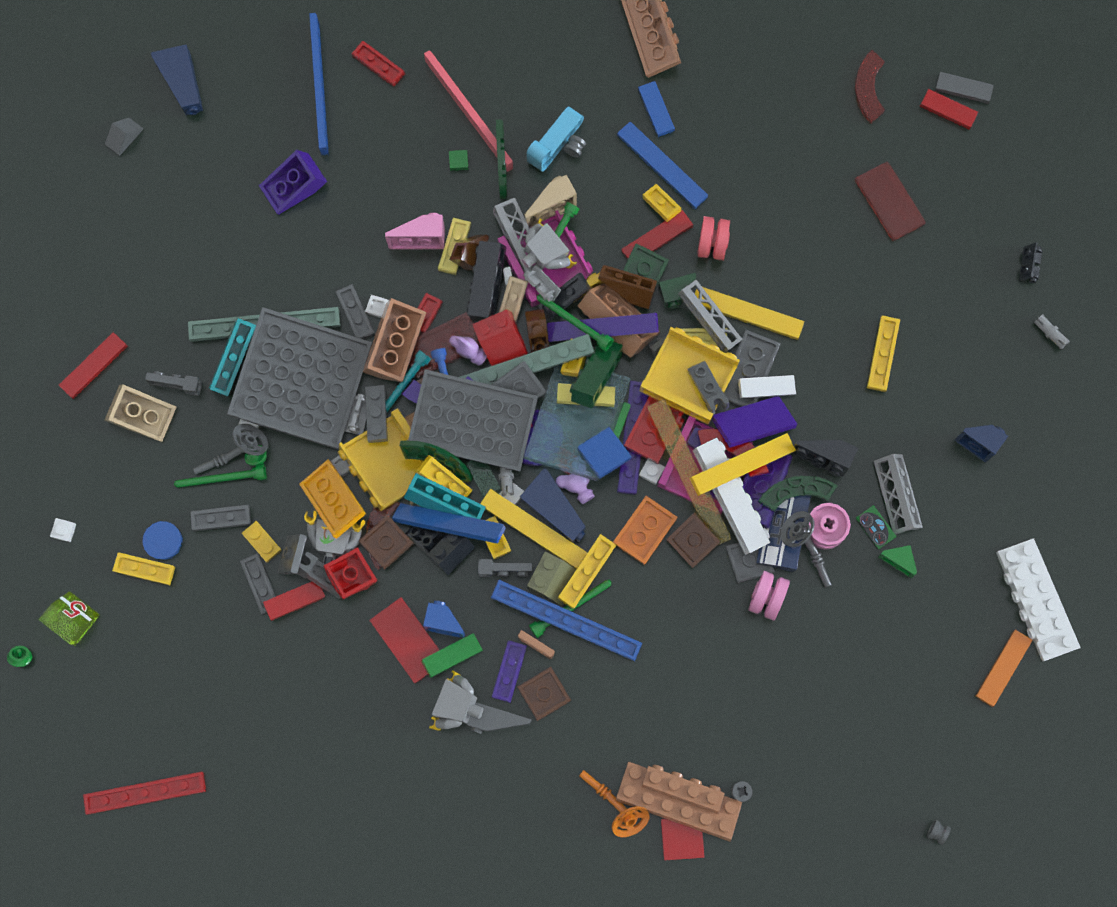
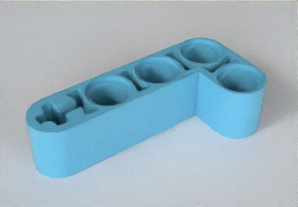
[527,107,584,172]

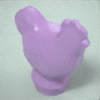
[449,336,487,366]
[555,457,595,504]

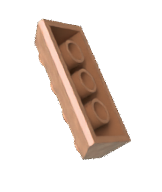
[578,283,660,358]
[363,298,426,382]

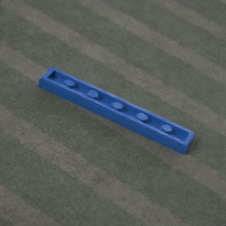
[617,122,708,209]
[392,503,505,544]

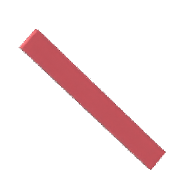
[424,51,513,172]

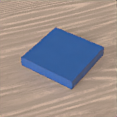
[577,427,632,479]

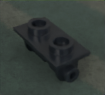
[1019,242,1043,283]

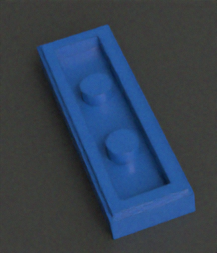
[638,81,675,137]

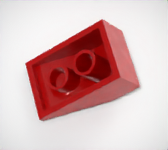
[472,309,528,366]

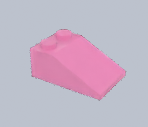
[385,213,445,249]

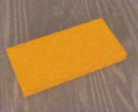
[299,459,366,539]

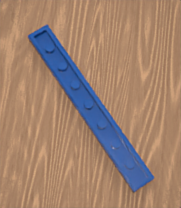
[309,13,329,155]
[491,580,642,661]

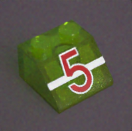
[38,591,100,646]

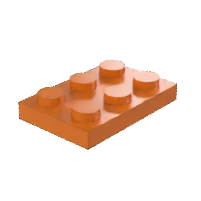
[613,496,678,565]

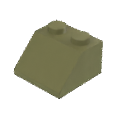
[527,551,576,607]

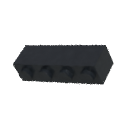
[466,241,506,319]

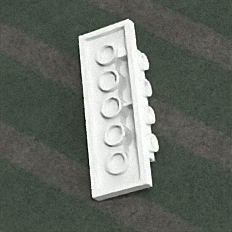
[996,538,1081,662]

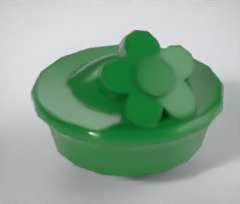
[245,445,267,466]
[7,646,32,667]

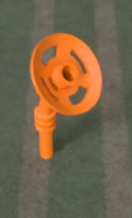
[579,770,650,837]

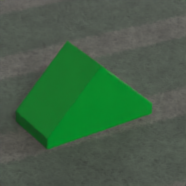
[878,545,917,578]

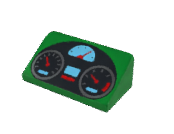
[856,505,896,550]

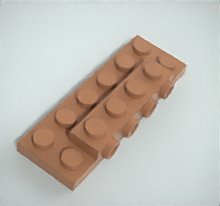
[621,0,681,78]
[615,762,742,842]

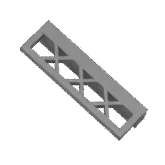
[493,198,539,273]
[678,280,742,353]
[874,454,923,534]

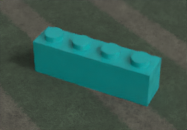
[209,318,256,396]
[404,473,486,519]

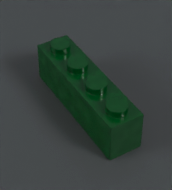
[570,342,623,409]

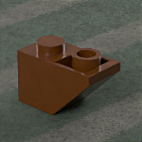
[449,234,489,270]
[525,309,549,353]

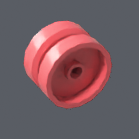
[697,216,730,261]

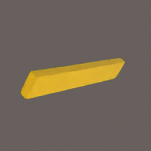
[695,287,805,340]
[690,433,796,496]
[480,489,587,569]

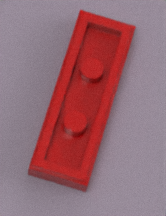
[351,41,405,87]
[920,89,978,130]
[263,581,325,621]

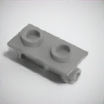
[523,265,561,302]
[344,394,367,435]

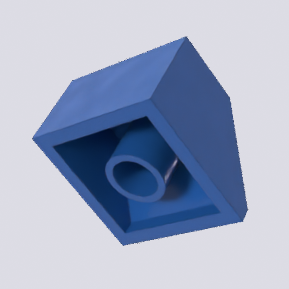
[423,601,465,638]

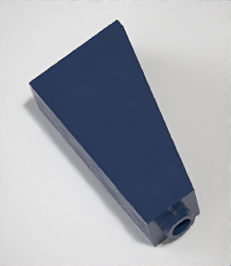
[151,44,203,115]
[520,468,586,543]

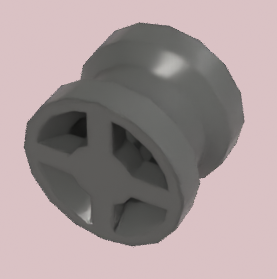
[564,135,586,158]
[731,781,752,802]
[927,819,951,845]

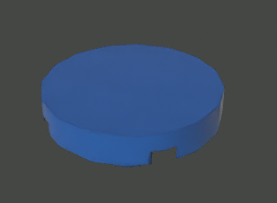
[143,521,183,560]

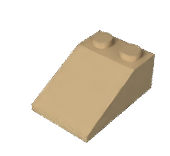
[525,175,577,228]
[105,384,176,442]

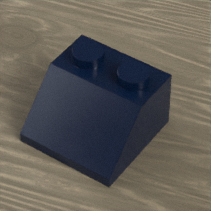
[955,425,1008,463]

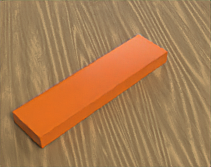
[975,629,1032,707]

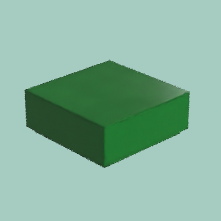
[449,150,468,171]

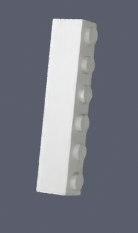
[693,438,770,555]

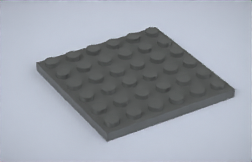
[227,307,372,450]

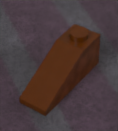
[598,265,657,309]

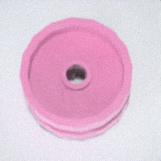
[806,503,851,550]
[748,571,790,621]

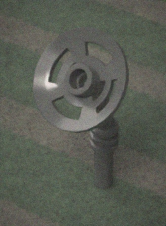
[193,424,268,474]
[781,511,832,587]

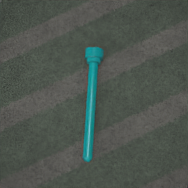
[386,350,431,412]

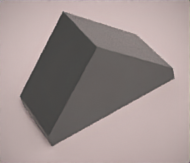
[105,117,143,156]

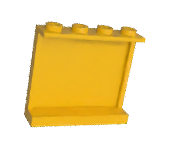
[639,327,740,425]
[338,408,426,511]

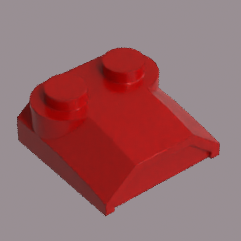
[323,547,377,599]

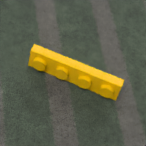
[867,316,900,392]
[557,534,616,609]

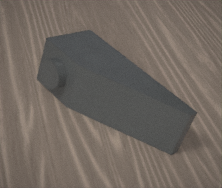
[467,702,532,734]

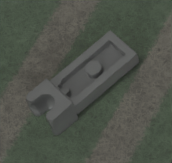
[688,361,729,415]
[145,371,202,396]
[297,552,341,599]
[478,559,532,577]

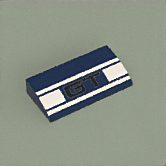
[756,496,811,572]

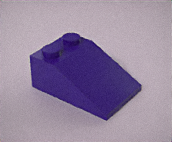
[259,150,327,214]

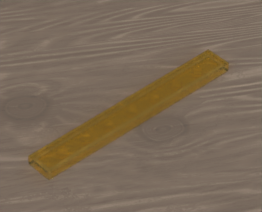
[647,399,731,545]

